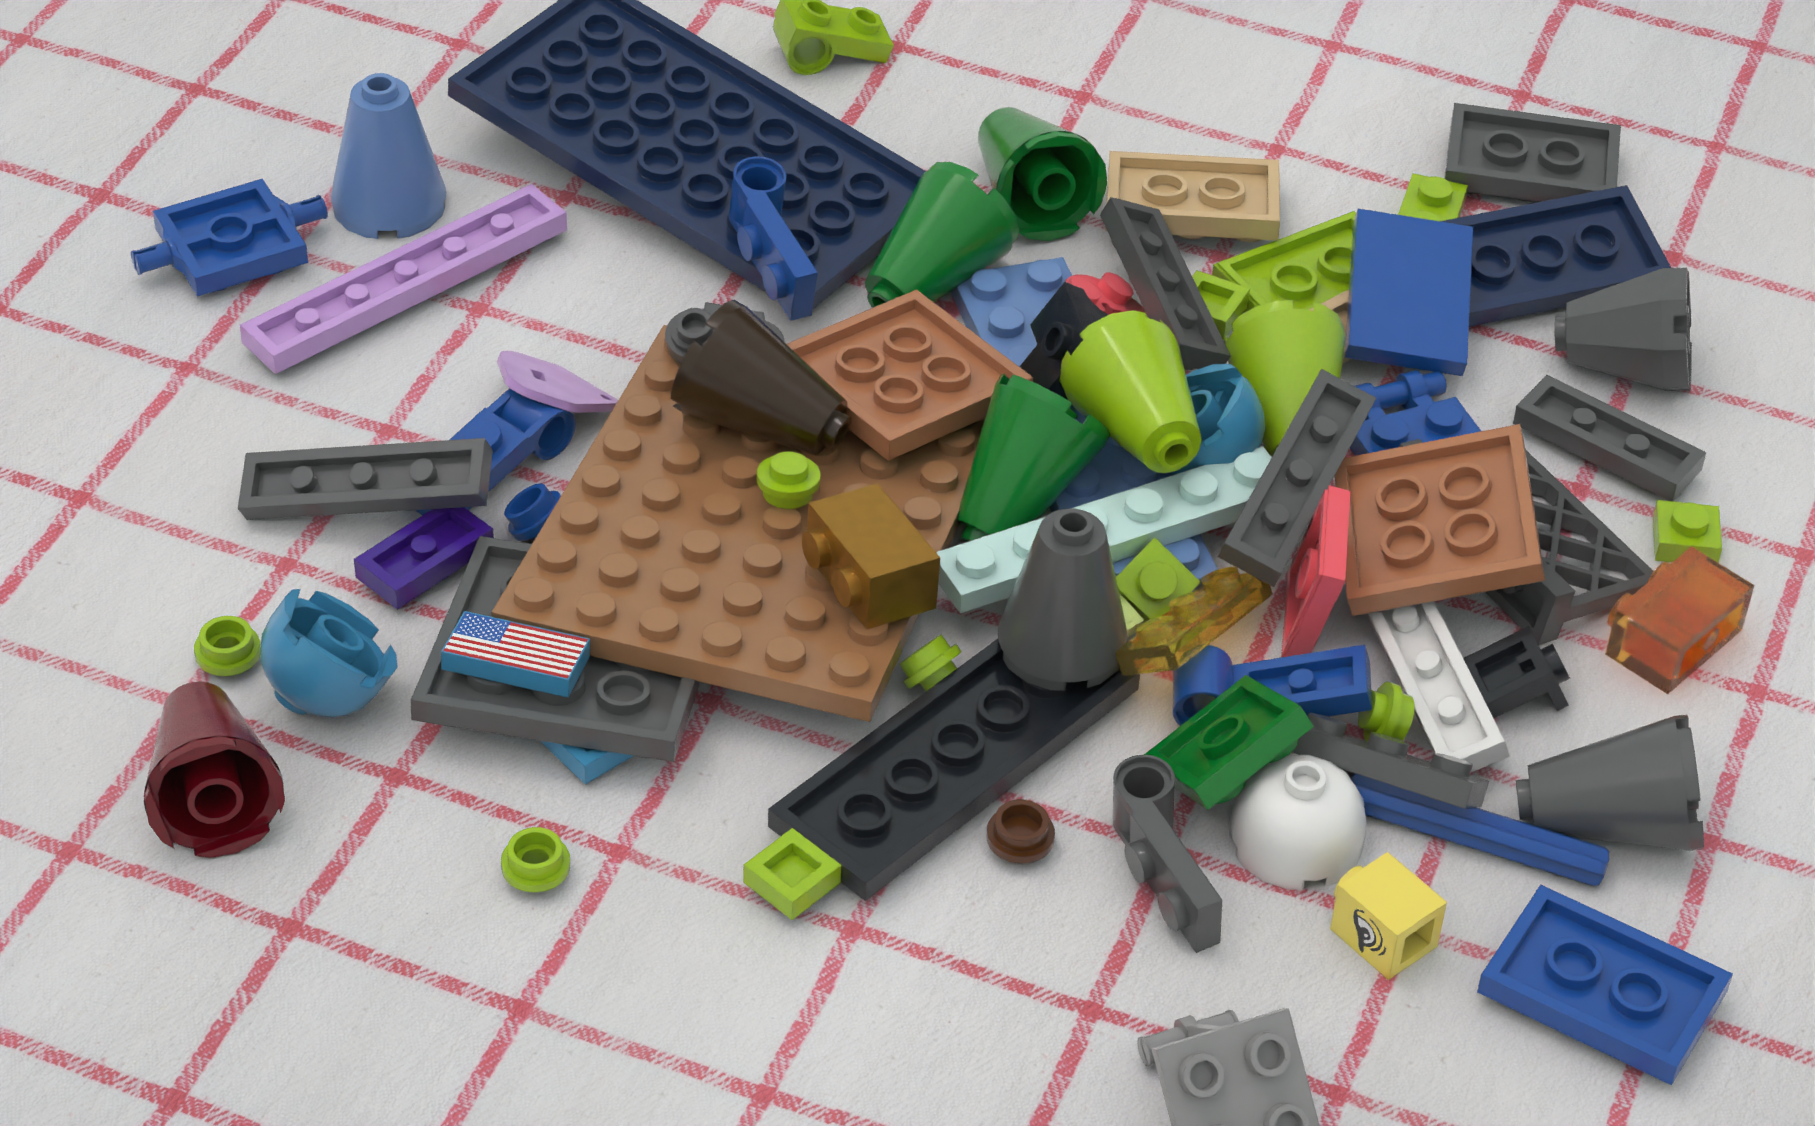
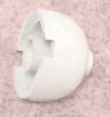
[1229,755,1366,890]

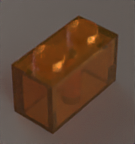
[1605,546,1755,694]

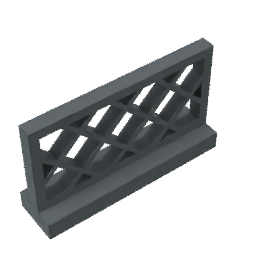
[1399,439,1663,645]

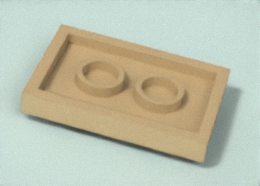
[1105,151,1280,242]

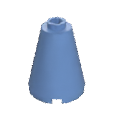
[331,73,446,239]

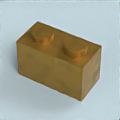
[802,483,940,629]

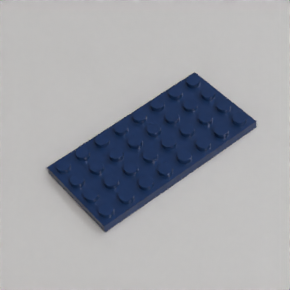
[448,0,926,309]

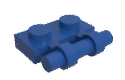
[1350,370,1481,456]

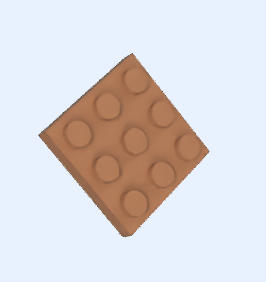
[787,290,1033,461]
[1335,424,1545,616]

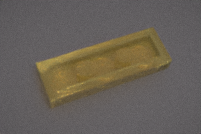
[1116,567,1273,676]

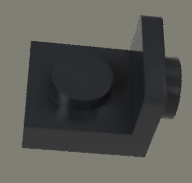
[1463,626,1570,718]

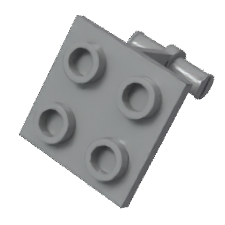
[1137,1008,1320,1126]

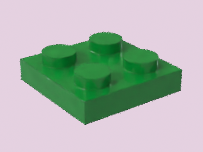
[1144,675,1314,810]

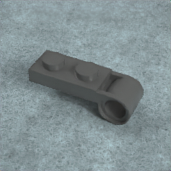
[1113,755,1222,953]

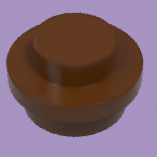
[986,799,1055,864]

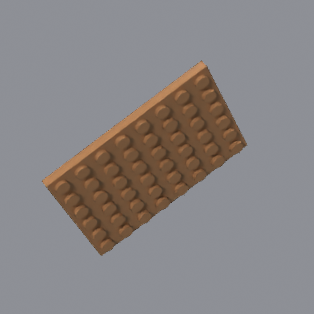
[491,325,985,722]

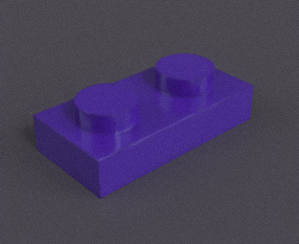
[354,507,494,610]

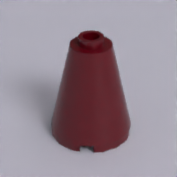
[144,681,285,858]

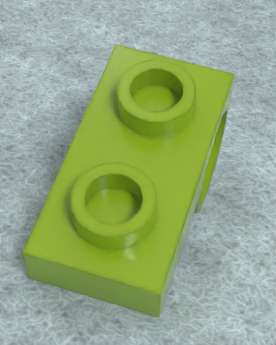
[773,0,894,75]

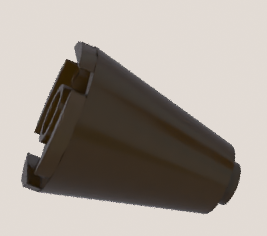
[671,300,851,455]

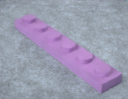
[240,184,567,374]

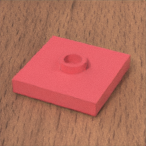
[1281,485,1351,657]

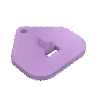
[497,351,618,413]

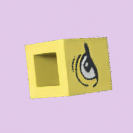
[1330,852,1447,980]

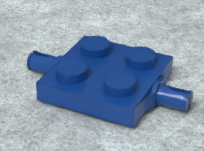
[131,178,328,297]

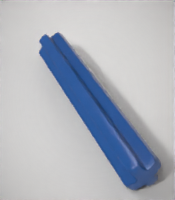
[1351,773,1610,886]

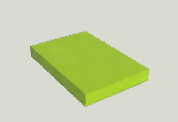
[1212,211,1356,313]

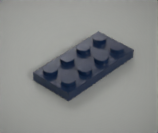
[1440,185,1671,327]

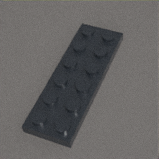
[768,639,1141,901]

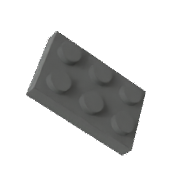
[1444,103,1621,202]

